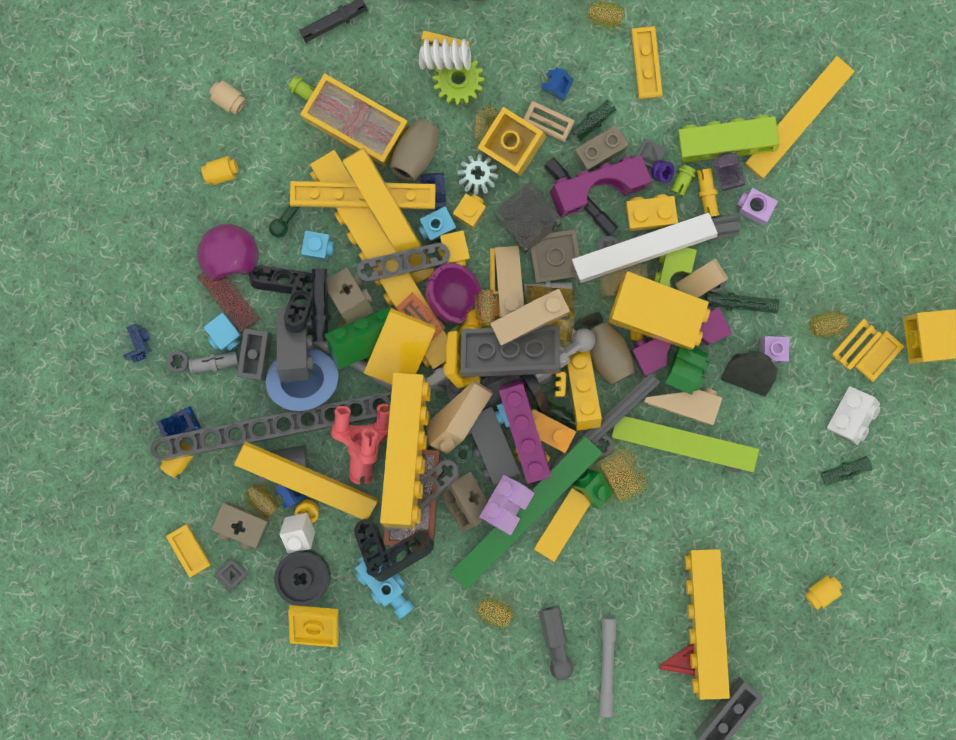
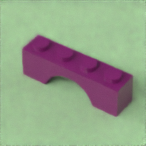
[549,156,652,218]
[630,306,732,377]
[499,379,551,484]

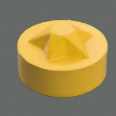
[295,499,319,523]

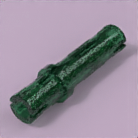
[705,292,779,314]

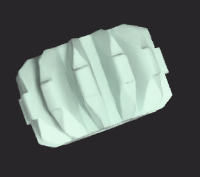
[458,154,498,195]

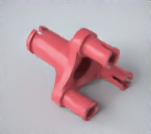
[331,404,390,485]

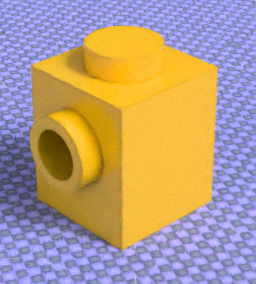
[453,194,486,230]
[438,231,470,267]

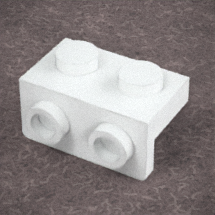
[827,386,880,445]

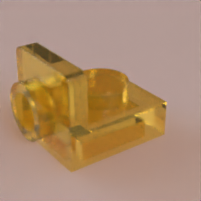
[474,107,500,143]

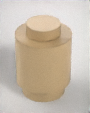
[209,80,246,115]

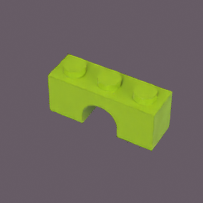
[653,247,697,287]

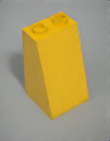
[607,271,710,350]
[903,309,956,364]

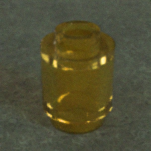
[588,0,624,28]
[474,290,500,326]
[810,310,848,338]
[245,484,281,519]
[476,597,514,629]

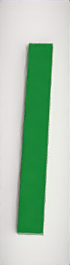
[450,436,603,590]

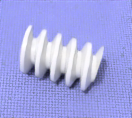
[419,39,471,70]

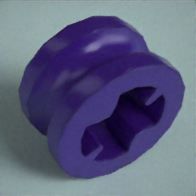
[651,160,675,183]

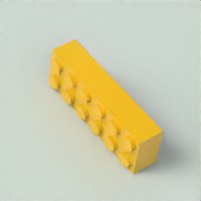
[380,373,431,530]

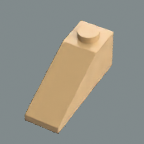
[495,246,524,318]
[490,289,570,346]
[426,380,493,454]
[642,387,722,425]

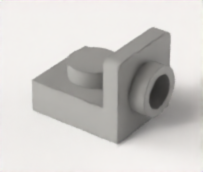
[426,363,452,392]

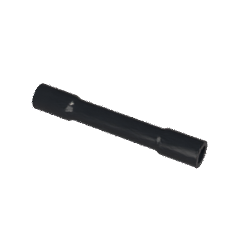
[544,157,618,236]

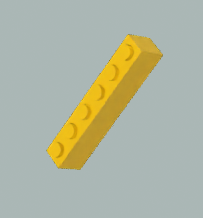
[684,549,730,700]

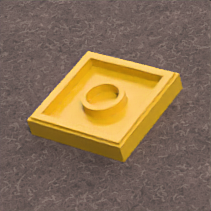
[288,605,339,647]

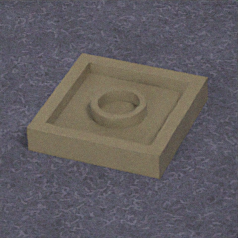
[528,229,580,283]

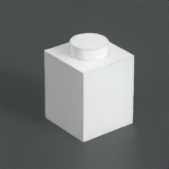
[279,513,315,554]

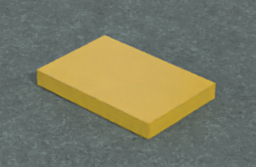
[364,309,436,384]

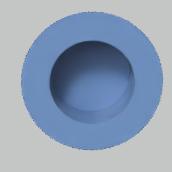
[266,349,338,411]

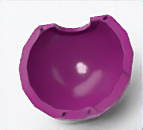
[197,223,259,280]
[425,263,483,324]

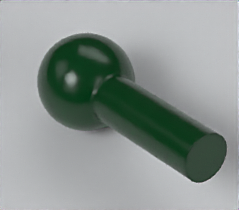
[269,205,300,238]

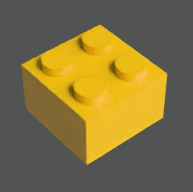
[477,107,547,177]

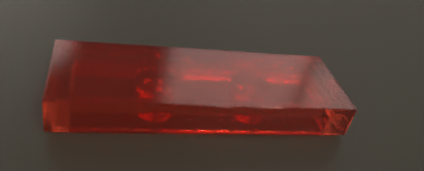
[197,272,260,334]

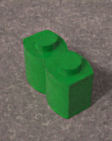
[665,347,710,395]

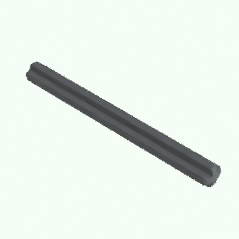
[550,373,660,470]

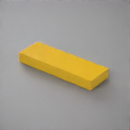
[631,26,663,100]
[534,488,590,562]

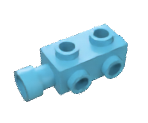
[355,553,415,619]

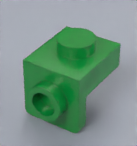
[572,469,614,509]

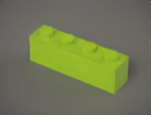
[678,115,779,164]

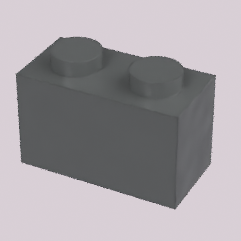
[237,329,272,381]

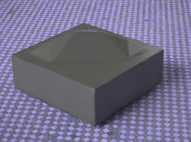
[636,138,667,169]
[213,558,248,593]

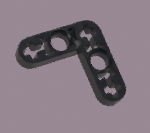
[249,266,313,333]
[354,519,434,582]

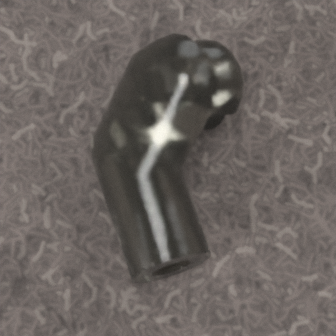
[573,312,603,331]

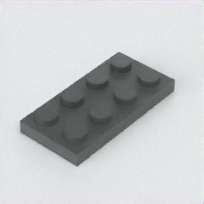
[460,325,560,377]

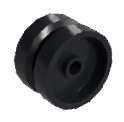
[274,550,331,606]

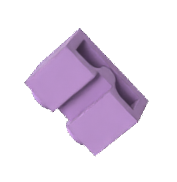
[479,475,535,536]

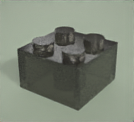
[493,182,562,254]

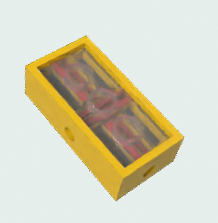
[300,73,409,168]

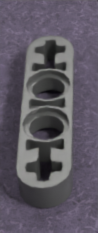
[357,243,450,282]
[382,460,460,532]

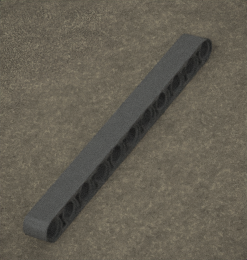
[150,391,392,461]

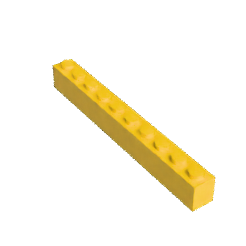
[310,150,447,370]

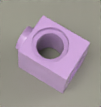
[737,188,778,226]
[759,336,790,363]

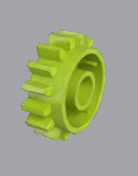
[432,60,484,107]

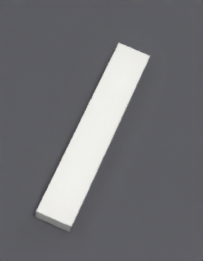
[572,213,718,283]

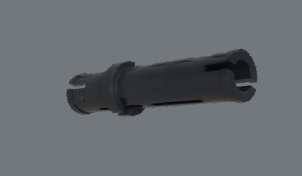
[299,0,368,43]
[311,269,330,342]

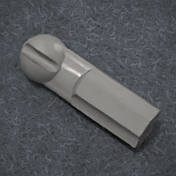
[533,329,596,383]

